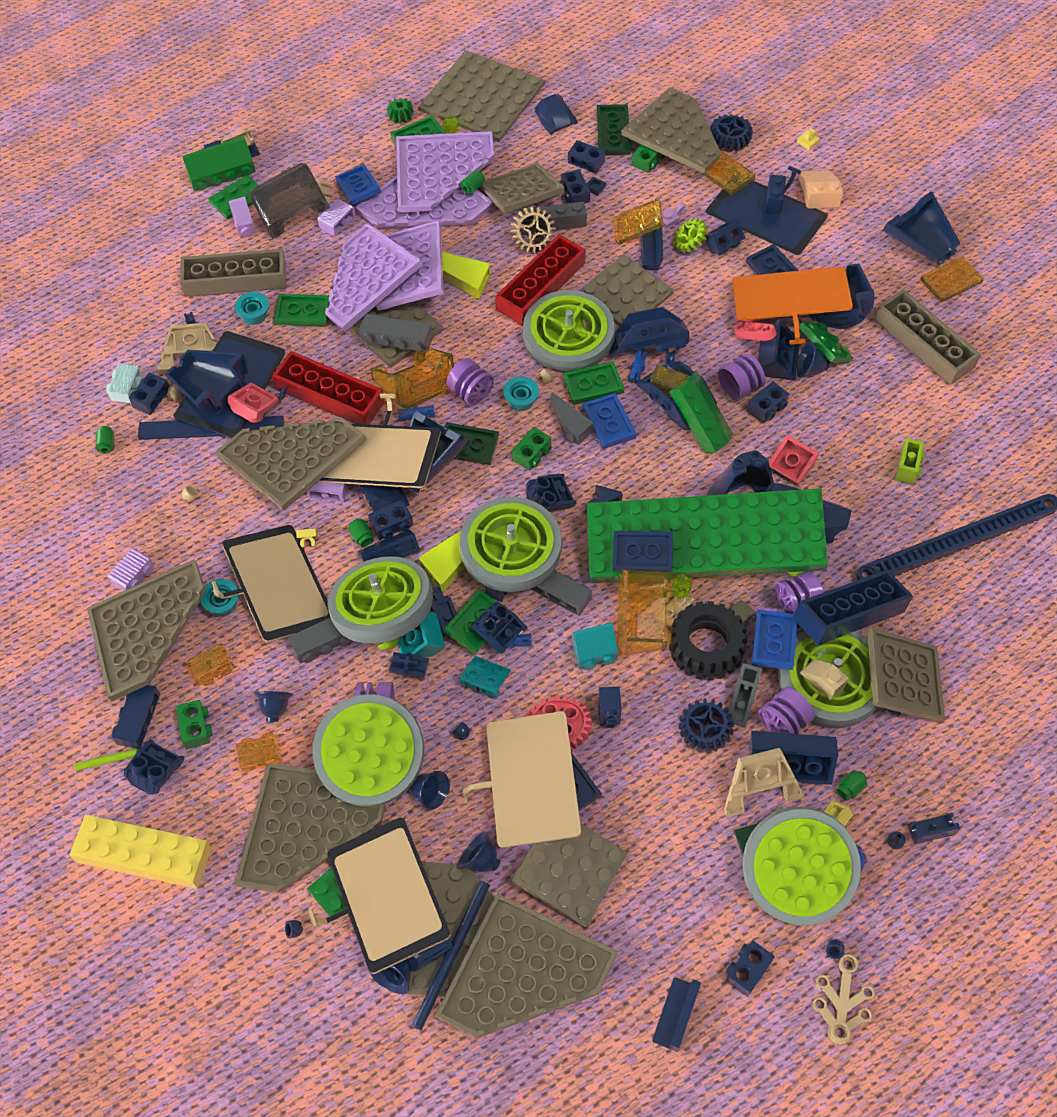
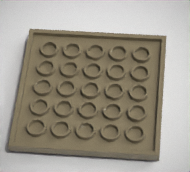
[418,50,545,142]

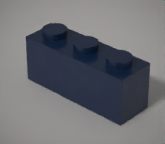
[112,685,160,749]

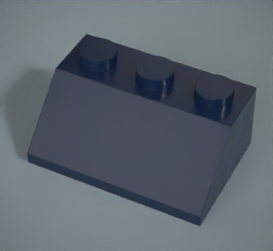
[758,320,800,381]

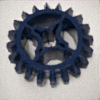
[710,114,753,152]
[678,698,734,753]

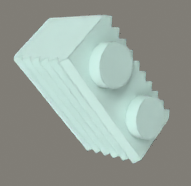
[106,363,143,403]

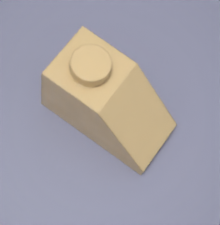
[800,659,849,701]

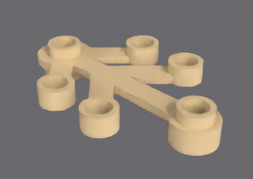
[812,954,875,1045]

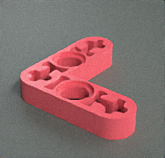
[733,318,777,341]

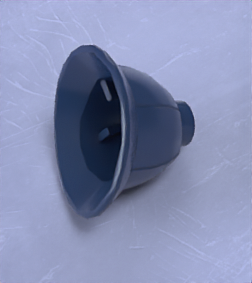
[797,342,830,378]
[254,691,293,722]
[408,771,450,810]
[457,831,500,872]
[370,959,411,994]

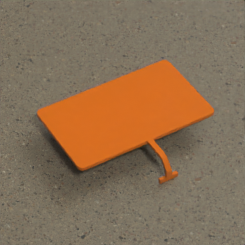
[732,267,853,345]

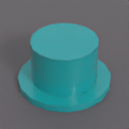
[235,292,269,325]
[504,376,539,411]
[200,579,239,616]

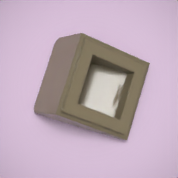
[731,600,755,624]

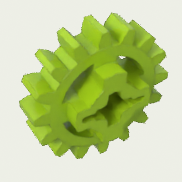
[673,218,708,253]

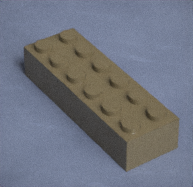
[180,249,287,297]
[875,289,981,385]

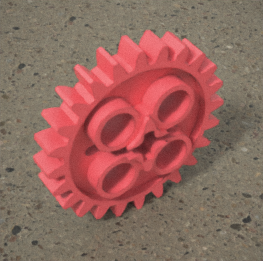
[526,694,592,750]

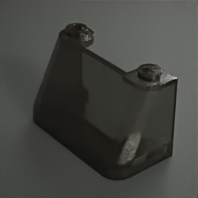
[250,163,331,239]

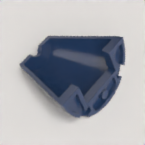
[883,191,961,266]
[808,263,875,329]
[165,350,248,415]
[409,411,470,493]
[707,450,774,496]

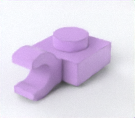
[656,202,686,228]

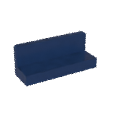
[641,220,663,271]
[357,530,421,562]
[652,977,701,1052]

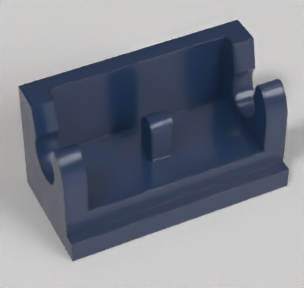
[907,812,960,844]

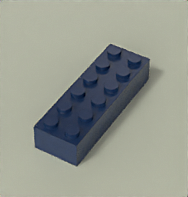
[793,570,913,645]

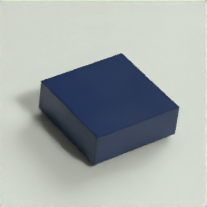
[586,177,606,196]

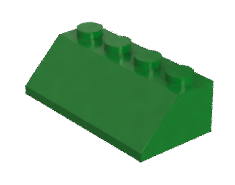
[182,137,256,192]
[669,372,733,453]

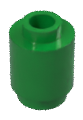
[461,171,485,194]
[95,426,115,454]
[348,519,374,547]
[836,770,868,801]

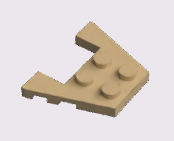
[158,323,217,374]
[724,748,804,817]

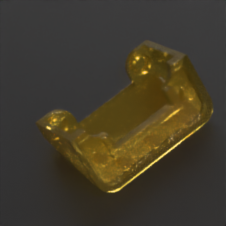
[370,347,454,409]
[617,570,671,655]

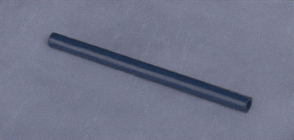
[412,881,490,1031]

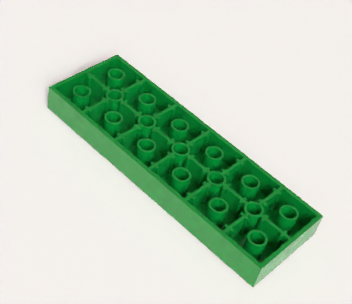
[587,488,828,583]

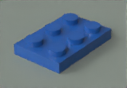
[335,164,382,205]
[582,393,637,449]
[752,610,797,670]

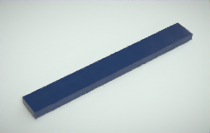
[138,416,284,440]

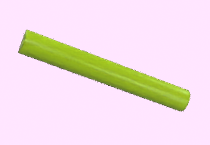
[74,748,138,771]

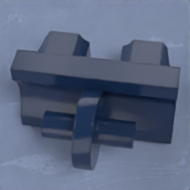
[389,652,429,679]

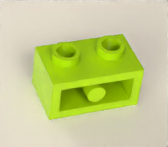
[895,438,925,484]

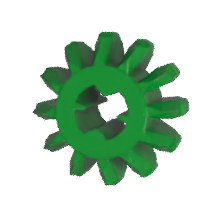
[387,97,414,124]

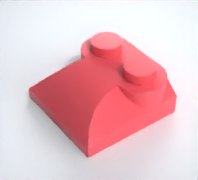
[228,383,279,423]
[769,435,819,485]

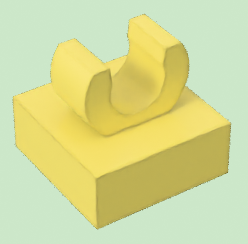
[797,128,820,150]
[296,529,318,547]

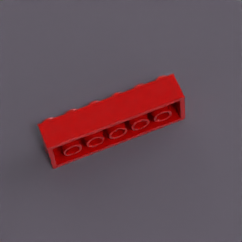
[495,234,586,326]
[272,351,385,424]

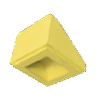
[824,800,853,827]

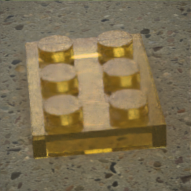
[700,150,755,195]
[614,198,663,245]
[920,256,984,303]

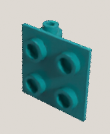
[459,656,511,698]

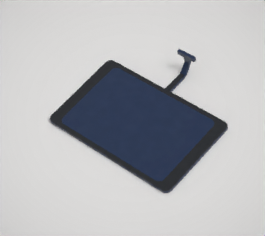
[706,165,828,255]
[174,331,287,438]

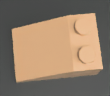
[798,170,843,209]

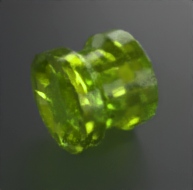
[443,116,459,134]
[671,574,693,598]

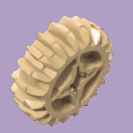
[510,206,556,253]

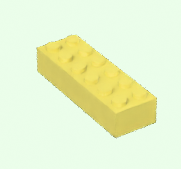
[70,815,212,889]

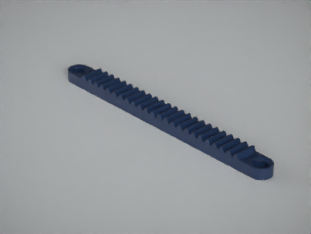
[856,494,1057,580]

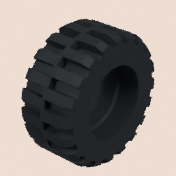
[669,601,748,681]

